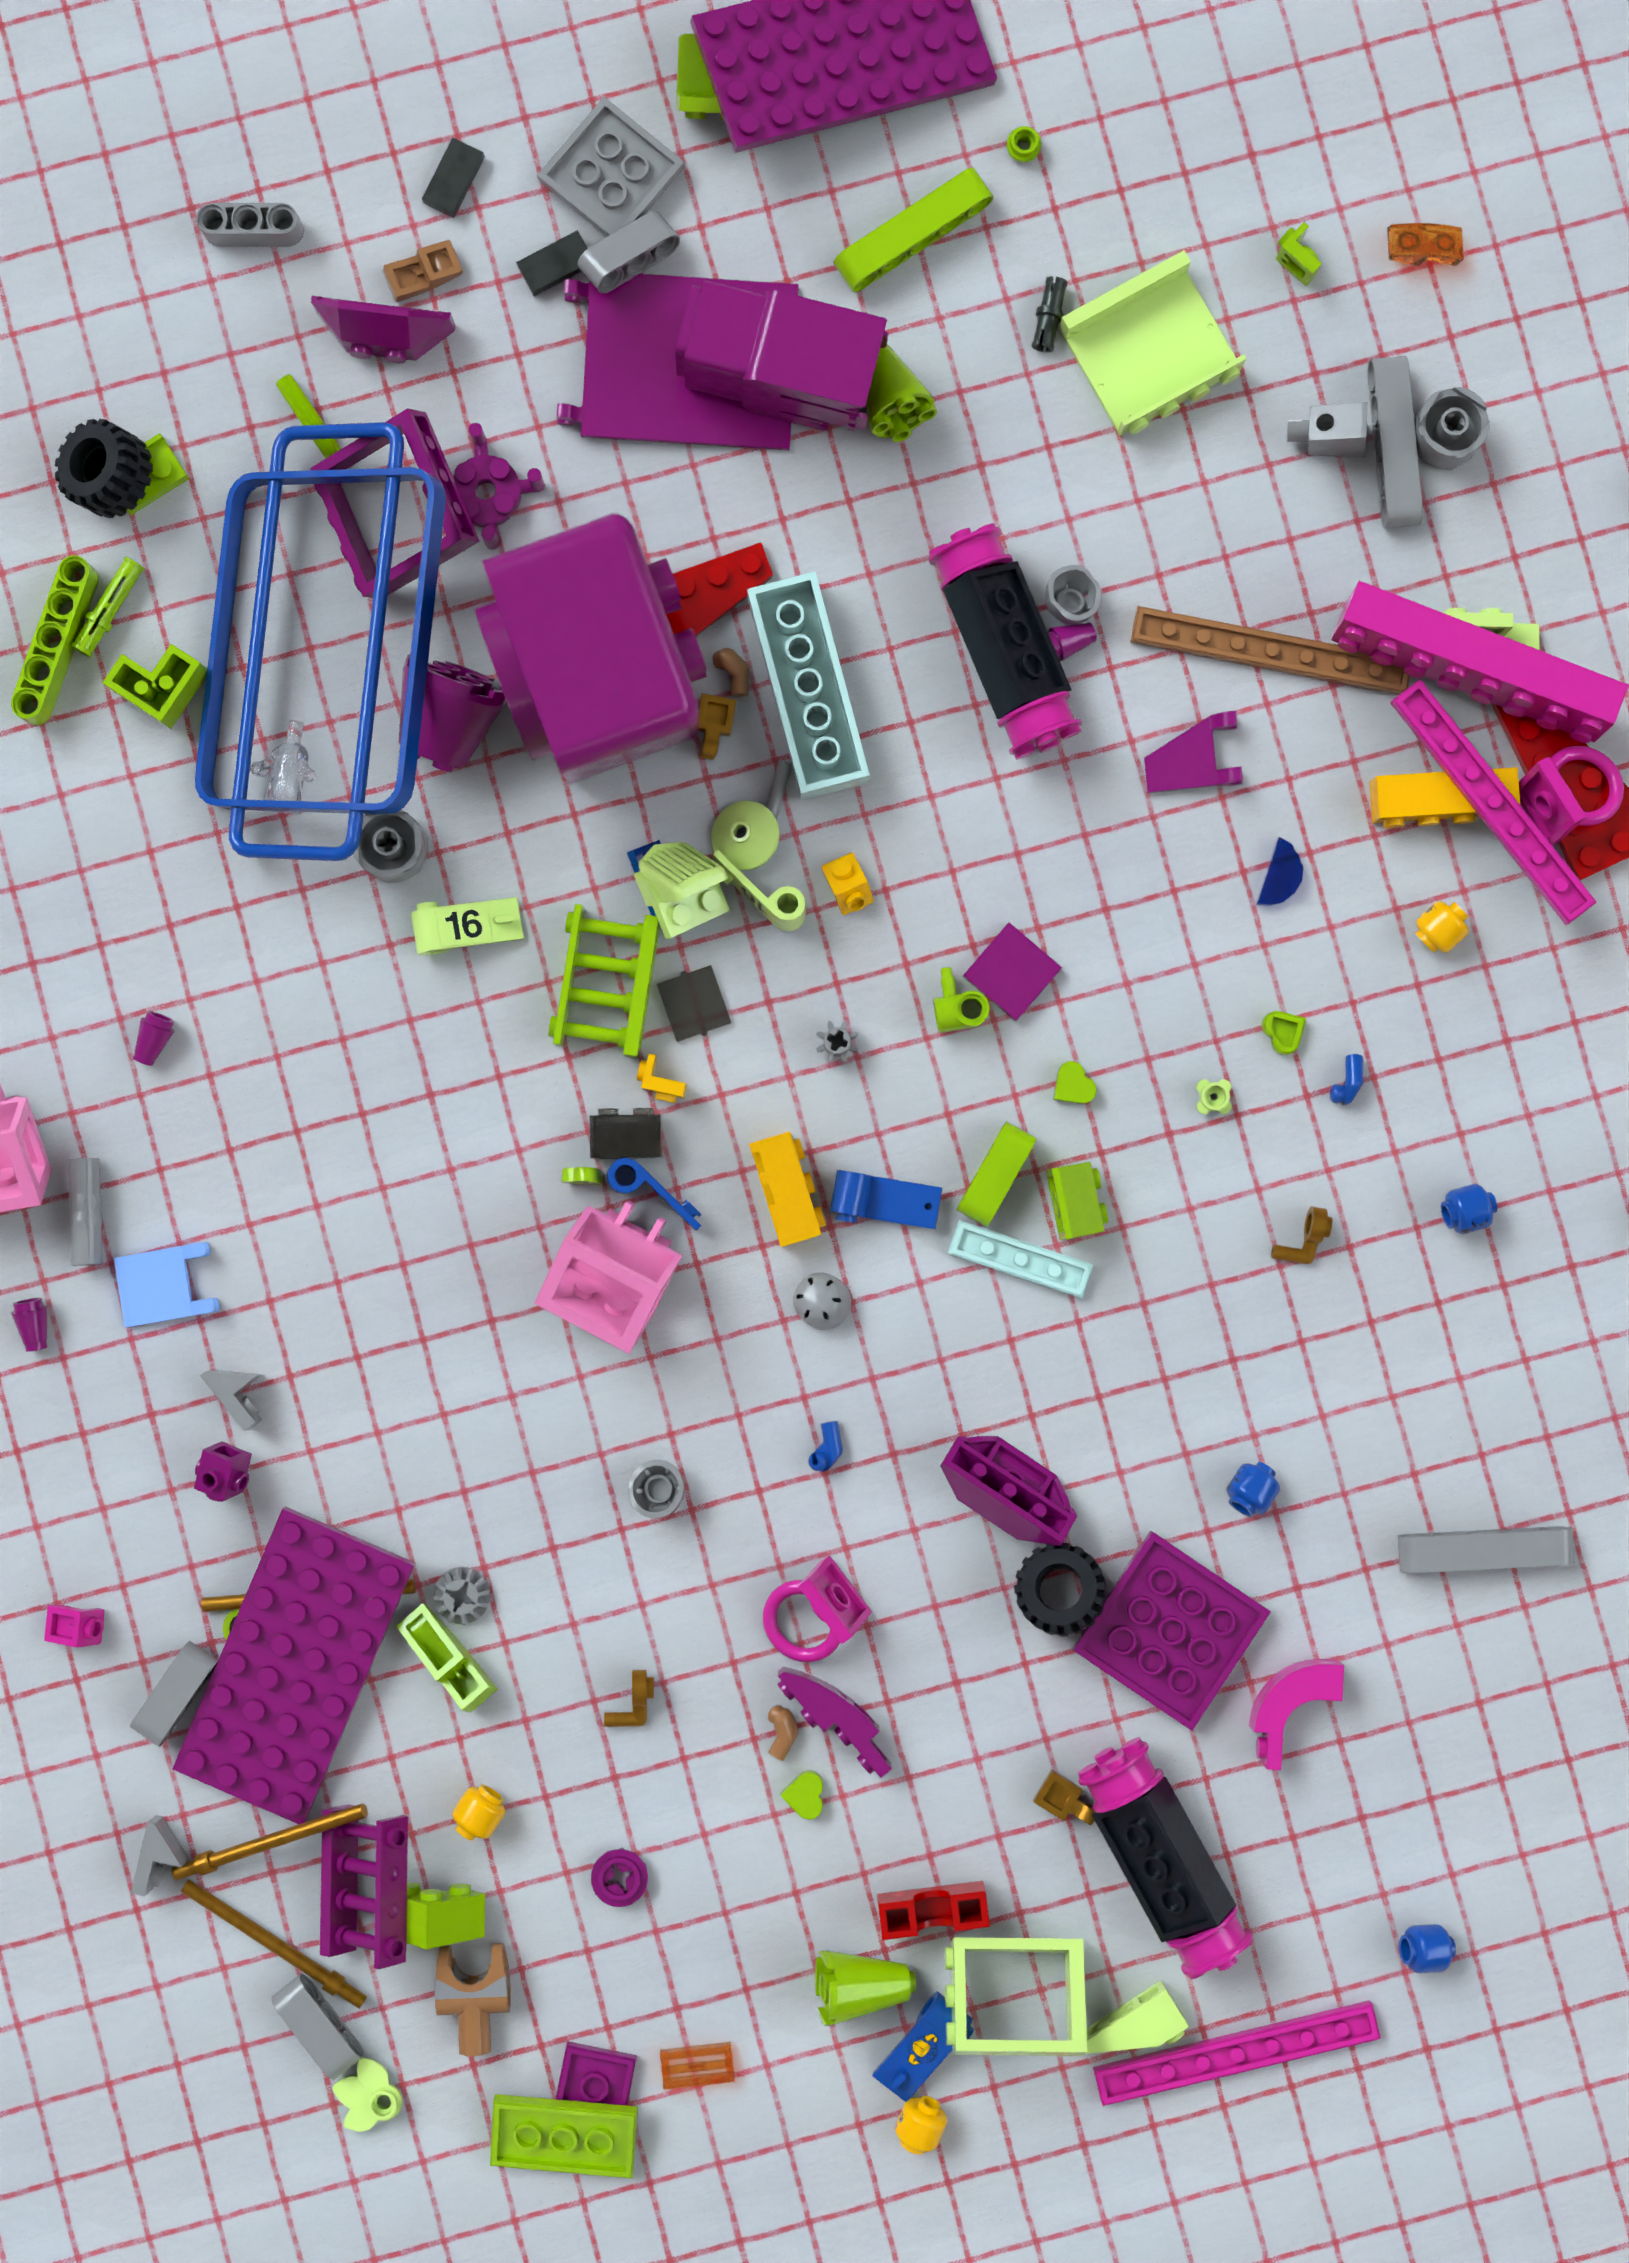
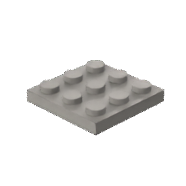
[537,97,685,237]

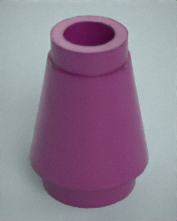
[1048,622,1097,662]
[133,1011,175,1066]
[11,1298,47,1352]

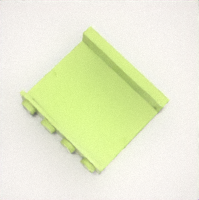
[1059,250,1246,436]

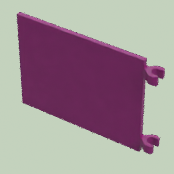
[557,274,799,451]

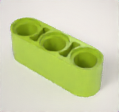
[956,1121,1037,1227]

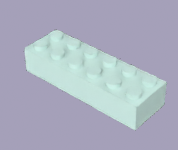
[747,571,870,801]

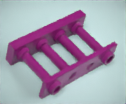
[320,1804,408,1970]

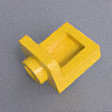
[821,852,874,915]
[637,1054,687,1103]

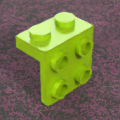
[676,33,724,120]

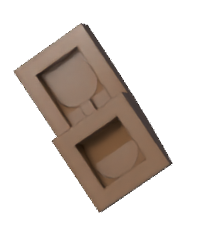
[383,239,463,303]

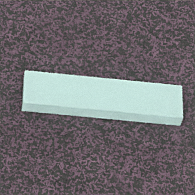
[948,1220,1093,1298]

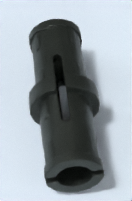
[1032,276,1068,352]

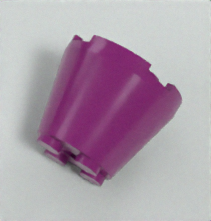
[398,654,506,772]

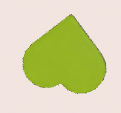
[1261,1011,1307,1055]
[1053,1061,1097,1104]
[561,1167,604,1186]
[780,1770,823,1820]

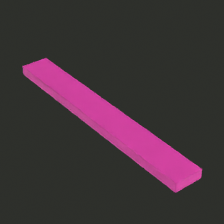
[1390,679,1597,925]
[1093,2000,1381,2106]

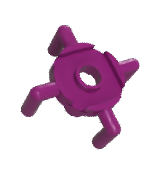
[422,423,545,550]

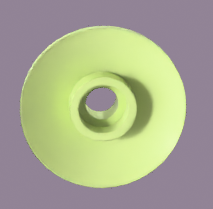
[711,801,780,870]

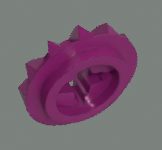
[591,1848,648,1907]

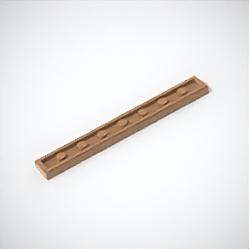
[1130,606,1410,695]

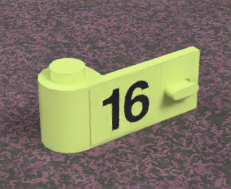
[713,850,806,932]
[411,897,524,956]

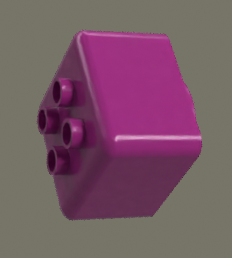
[475,513,707,784]

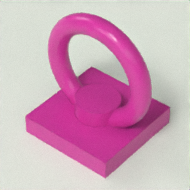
[1519,746,1624,846]
[763,1555,872,1662]

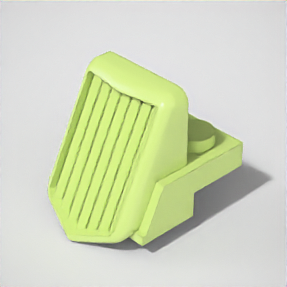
[634,842,730,939]

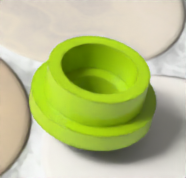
[1006,126,1042,162]

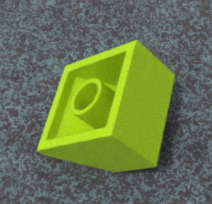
[1046,1162,1109,1240]

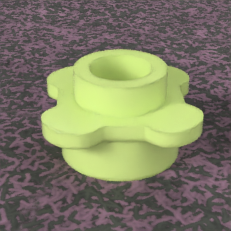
[1196,1079,1232,1114]

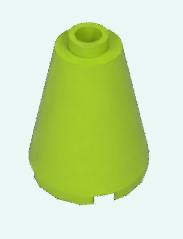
[815,1950,916,2026]

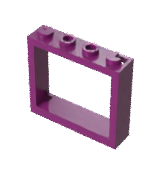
[310,408,480,598]

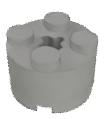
[1414,387,1490,470]
[353,810,428,883]

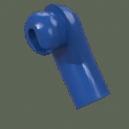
[1330,1054,1364,1105]
[808,1421,843,1472]

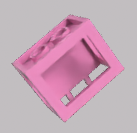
[0,1084,52,1212]
[534,1201,682,1354]

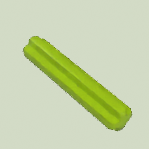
[276,374,341,459]

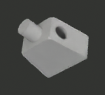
[1287,402,1368,457]

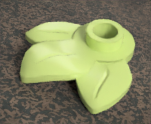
[332,2057,403,2132]

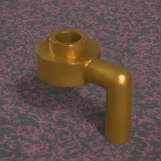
[1271,1206,1333,1264]
[604,1670,654,1727]

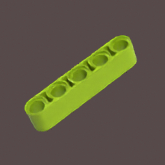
[833,167,994,293]
[11,555,99,726]

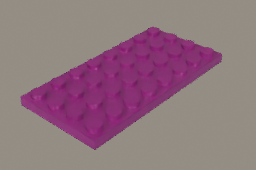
[690,0,998,153]
[172,1506,416,1824]

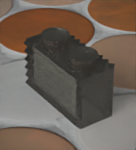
[589,1108,663,1159]

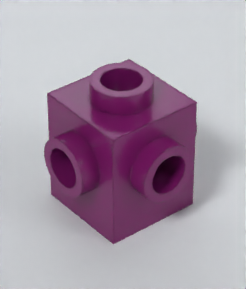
[194,1441,252,1502]

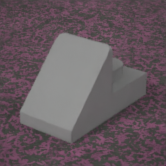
[200,1370,262,1431]
[131,1815,189,1897]

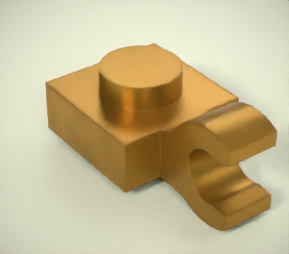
[698,693,736,760]
[1033,1769,1095,1826]

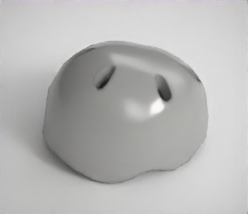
[1045,565,1101,625]
[793,1272,851,1330]
[628,1460,685,1518]

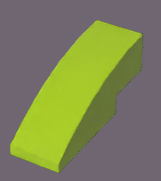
[396,1603,498,1713]

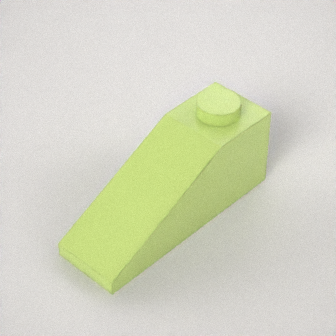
[1086,1981,1189,2054]

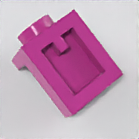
[44,1604,105,1648]

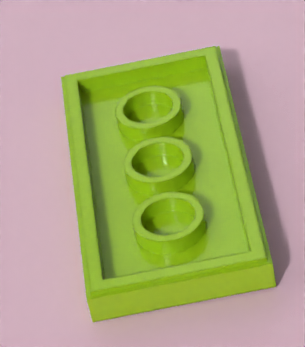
[490,2094,638,2179]

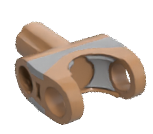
[435,1943,511,2056]

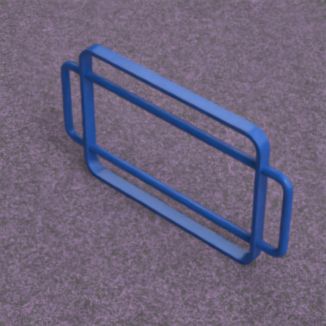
[195,422,446,861]

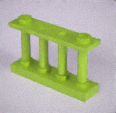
[548,904,660,1059]

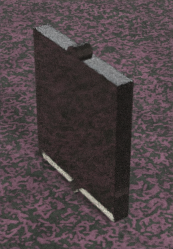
[657,965,731,1042]

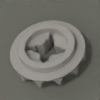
[433,1567,490,1625]

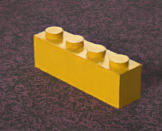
[1369,767,1520,828]

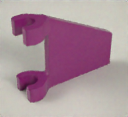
[1144,711,1243,793]

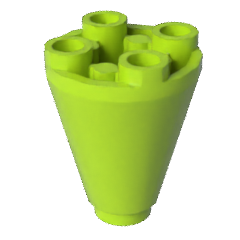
[865,344,937,442]

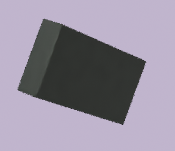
[422,137,485,218]
[516,230,588,297]

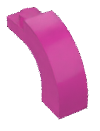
[1249,1659,1344,1770]

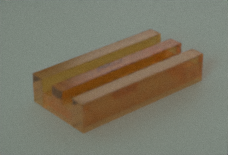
[660,2042,735,2090]

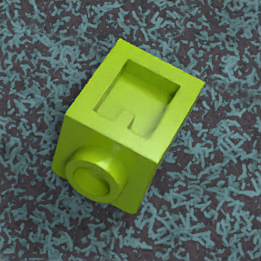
[1275,222,1322,286]

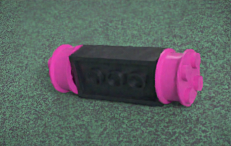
[929,523,1082,760]
[1078,1737,1253,1979]

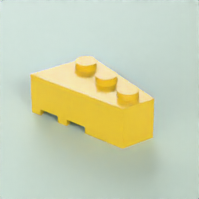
[749,1131,826,1247]

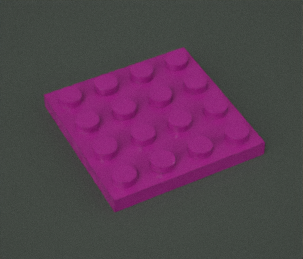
[1072,1530,1271,1731]

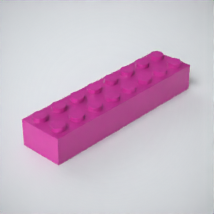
[1331,581,1629,743]

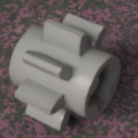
[816,1021,858,1063]

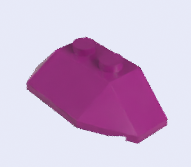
[311,295,455,363]
[940,1436,1077,1546]

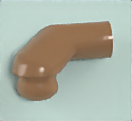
[712,648,749,697]
[768,1705,798,1761]

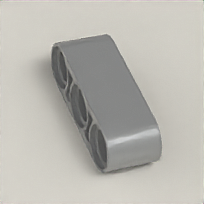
[196,203,304,247]
[577,211,680,293]
[130,1641,218,1747]
[271,1974,364,2080]

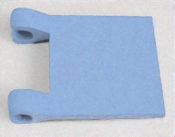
[114,1242,220,1328]

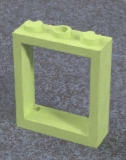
[945,1937,1087,2056]

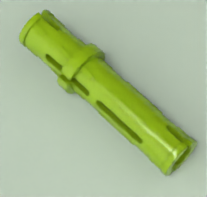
[71,556,145,658]

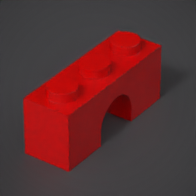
[877,1881,990,1940]

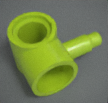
[933,967,990,1033]

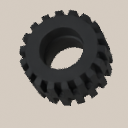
[55,419,153,518]
[1014,1542,1107,1637]

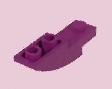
[777,1667,892,1778]

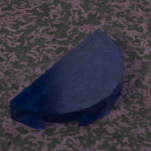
[1256,837,1304,906]

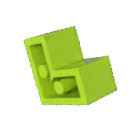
[102,644,207,729]
[406,1883,485,1949]

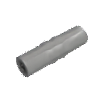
[68,1158,103,1266]

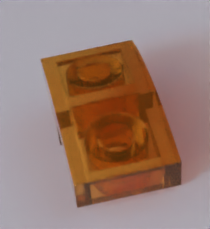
[1387,223,1464,266]

